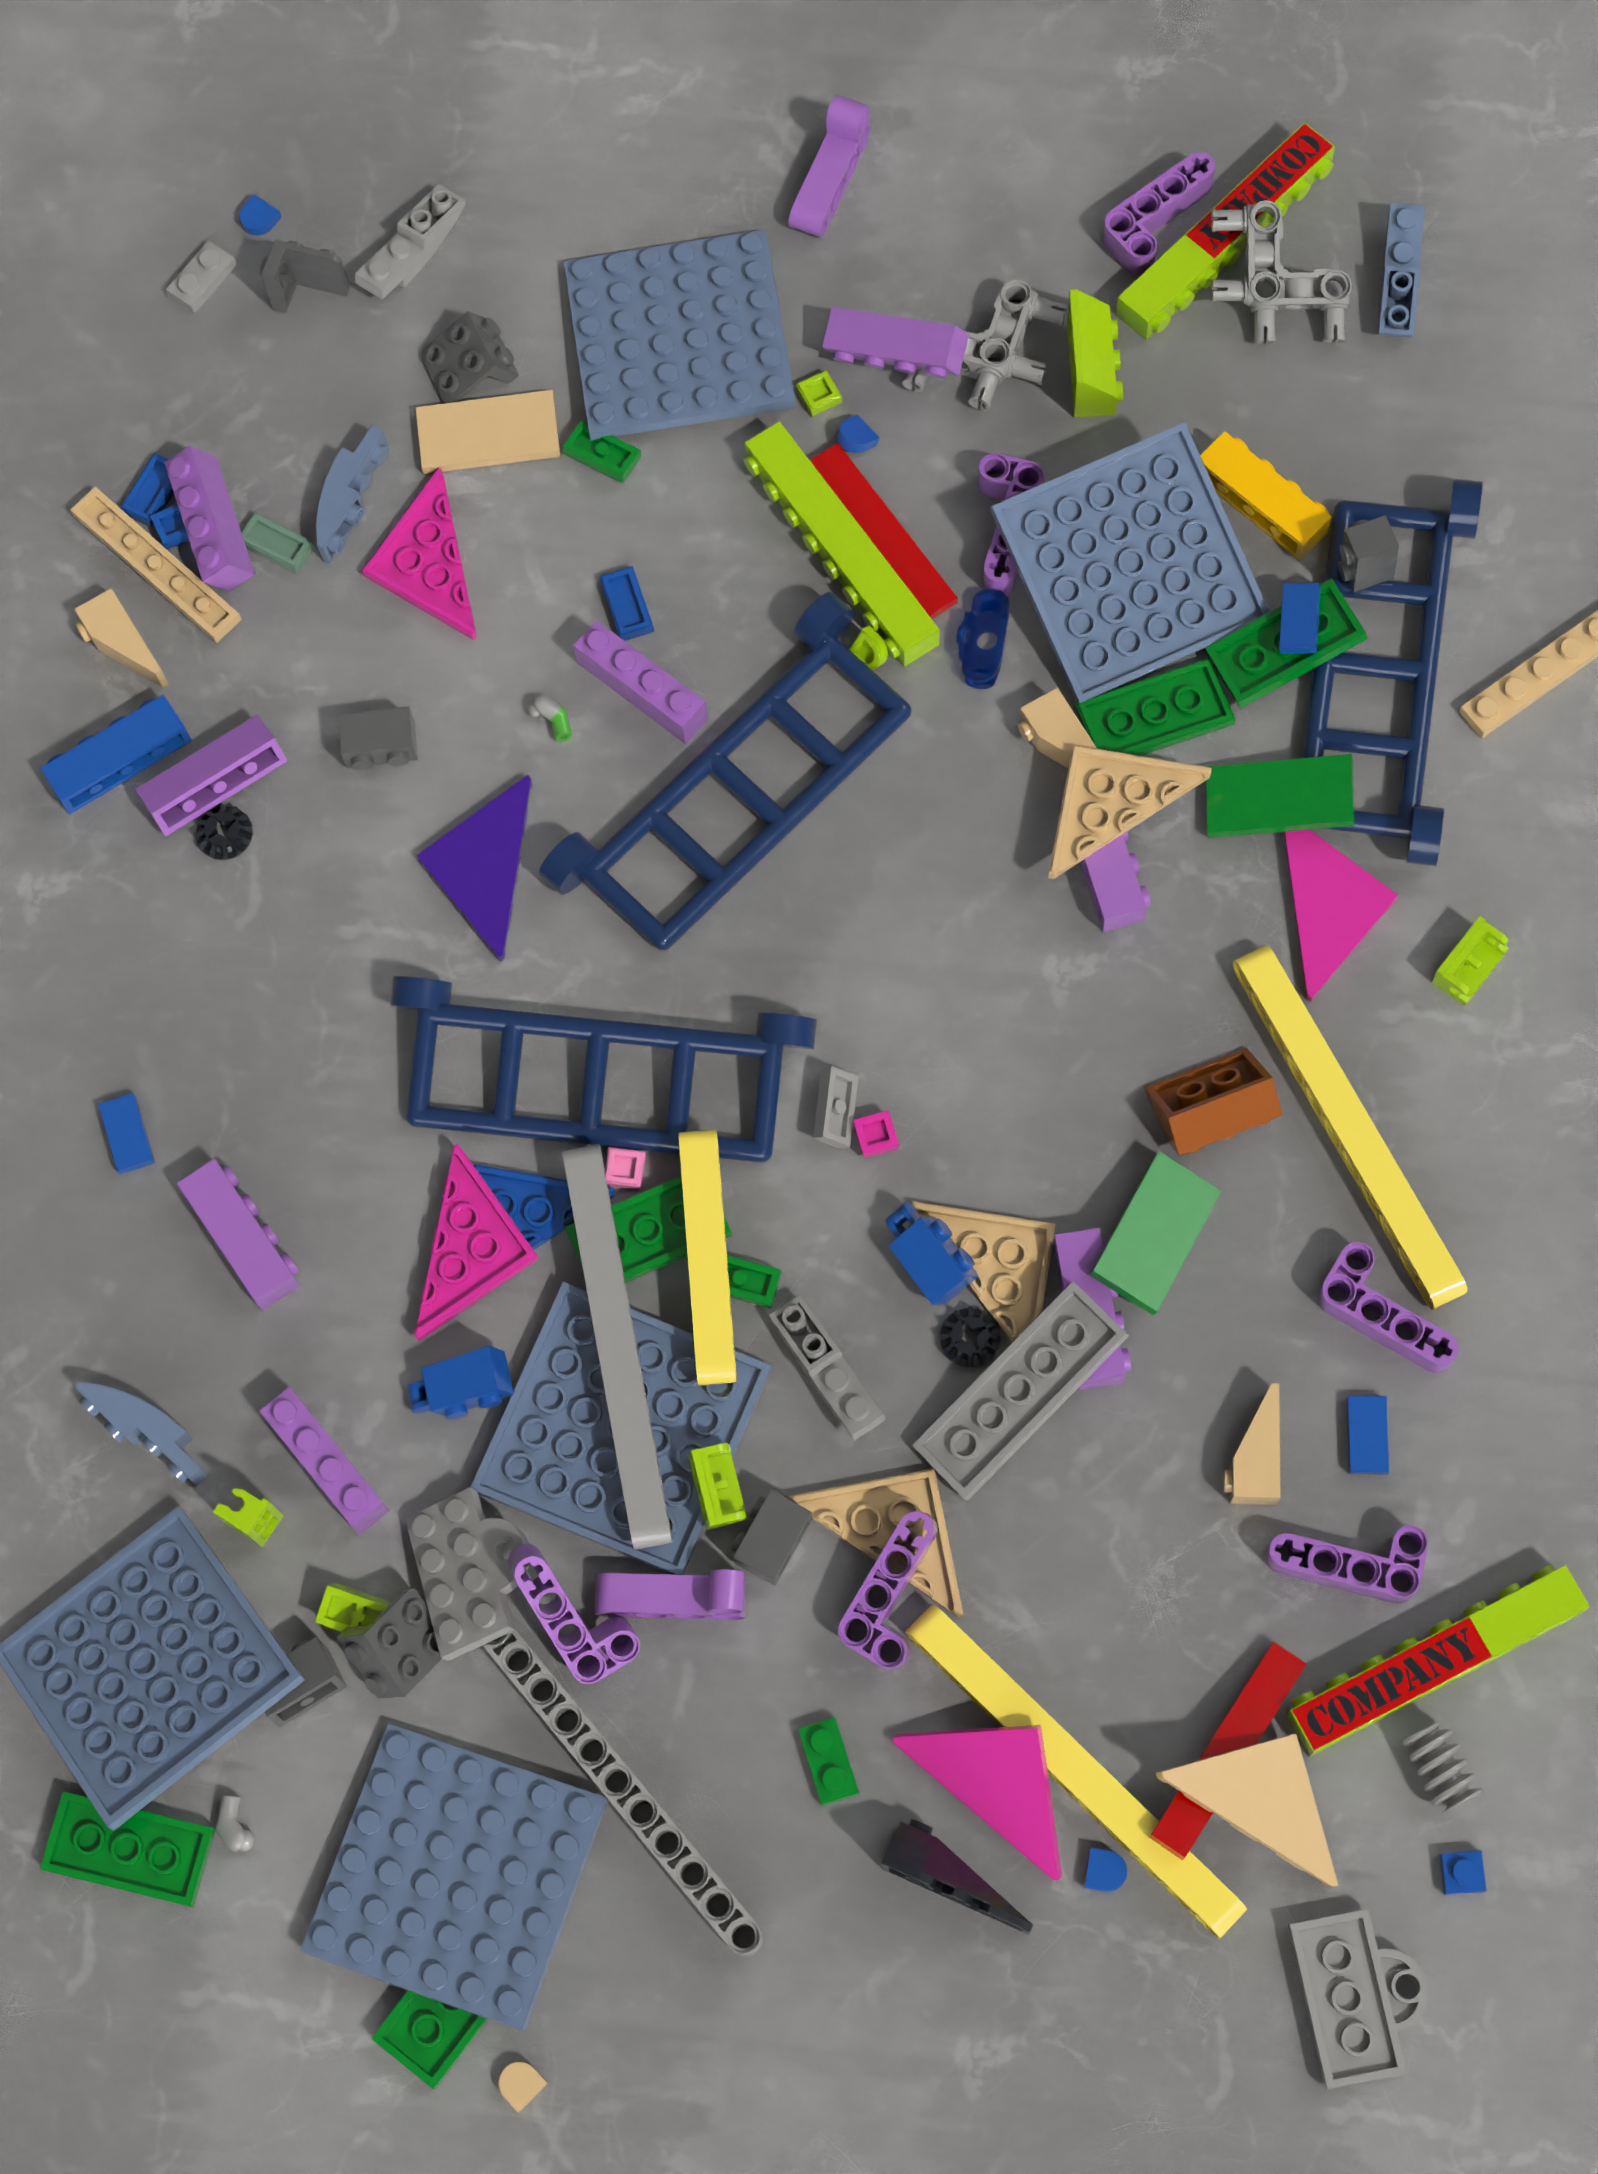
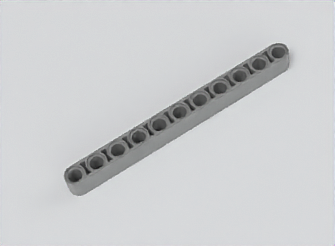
[562,1144,673,1550]
[482,1629,763,1957]

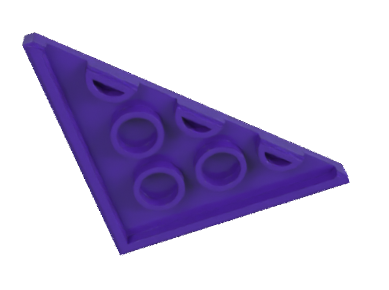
[417,775,532,962]

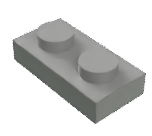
[166,241,237,314]
[813,1066,859,1149]

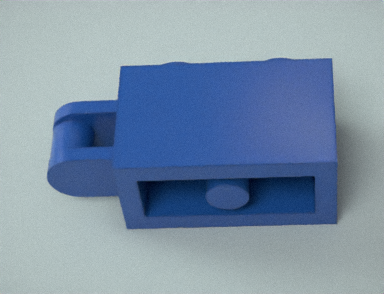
[885,1202,979,1305]
[407,1346,514,1420]

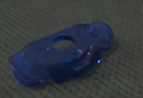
[956,590,1009,689]

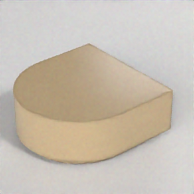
[499,2062,549,2113]

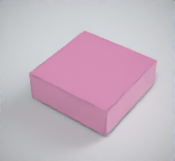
[605,1147,647,1191]

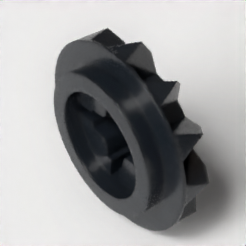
[194,804,253,860]
[940,1306,1001,1367]

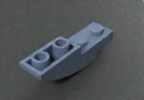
[1378,202,1425,338]
[316,425,389,564]
[75,1382,208,1486]

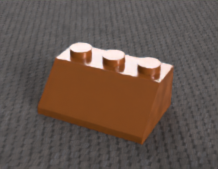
[1144,1047,1282,1156]

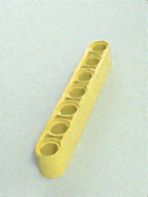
[679,1129,737,1386]

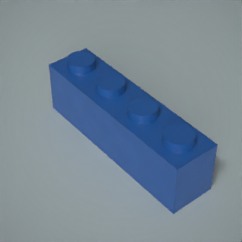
[40,694,192,815]

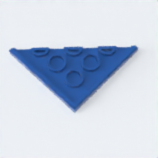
[474,1164,615,1250]

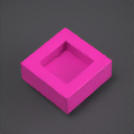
[853,1110,899,1158]

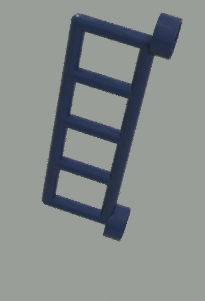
[1301,479,1483,866]
[539,591,912,950]
[390,976,817,1162]

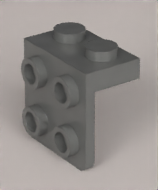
[260,239,349,313]
[421,311,519,403]
[337,1588,442,1699]

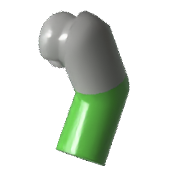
[528,695,572,742]

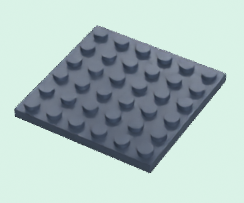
[564,229,796,440]
[990,422,1270,703]
[471,1282,772,1575]
[0,1506,305,1831]
[300,1723,608,2032]

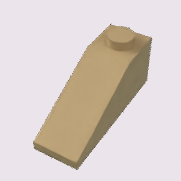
[75,588,169,688]
[1017,688,1097,768]
[1223,1383,1281,1505]

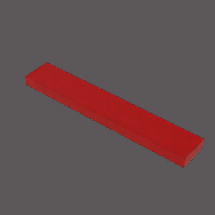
[810,443,958,619]
[1149,1642,1307,1861]

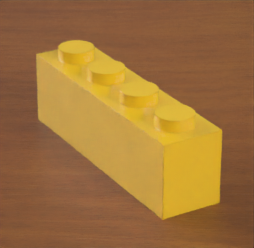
[1200,431,1332,561]

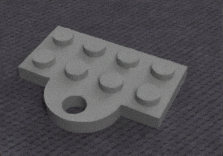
[405,1487,530,1661]
[1288,1909,1429,2090]

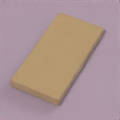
[416,390,561,474]

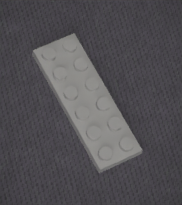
[912,1281,1129,1501]

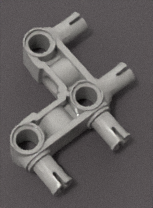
[1211,200,1352,344]
[902,279,1068,411]

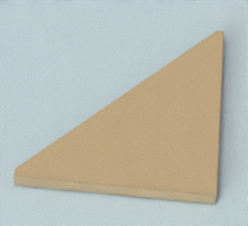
[1048,745,1212,879]
[912,1202,1056,1344]
[789,1469,963,1617]
[1156,1734,1339,1887]

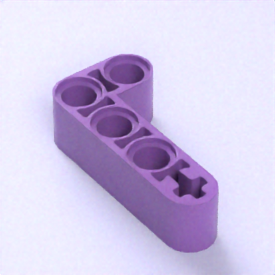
[788,95,870,237]
[1103,152,1215,277]
[978,453,1044,598]
[1318,1242,1459,1373]
[838,1511,937,1669]
[1266,1525,1428,1604]
[508,1544,640,1684]
[594,1569,747,1620]

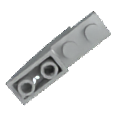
[355,184,466,300]
[769,1295,886,1441]

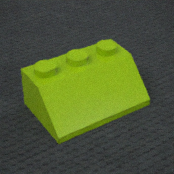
[1067,289,1123,418]

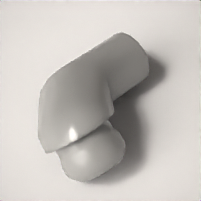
[216,1795,254,1852]

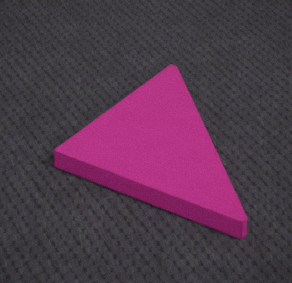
[362,468,477,640]
[1284,830,1398,1002]
[414,1143,539,1341]
[892,1725,1062,1880]

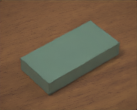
[241,512,315,575]

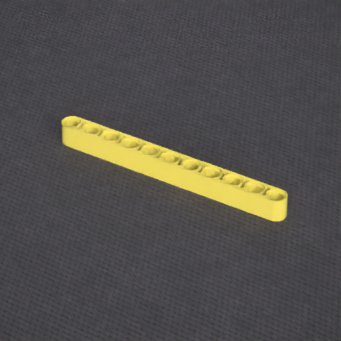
[1233,945,1467,1310]
[905,1604,1247,1939]

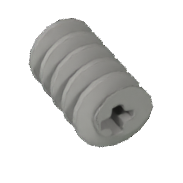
[1402,1722,1483,1813]

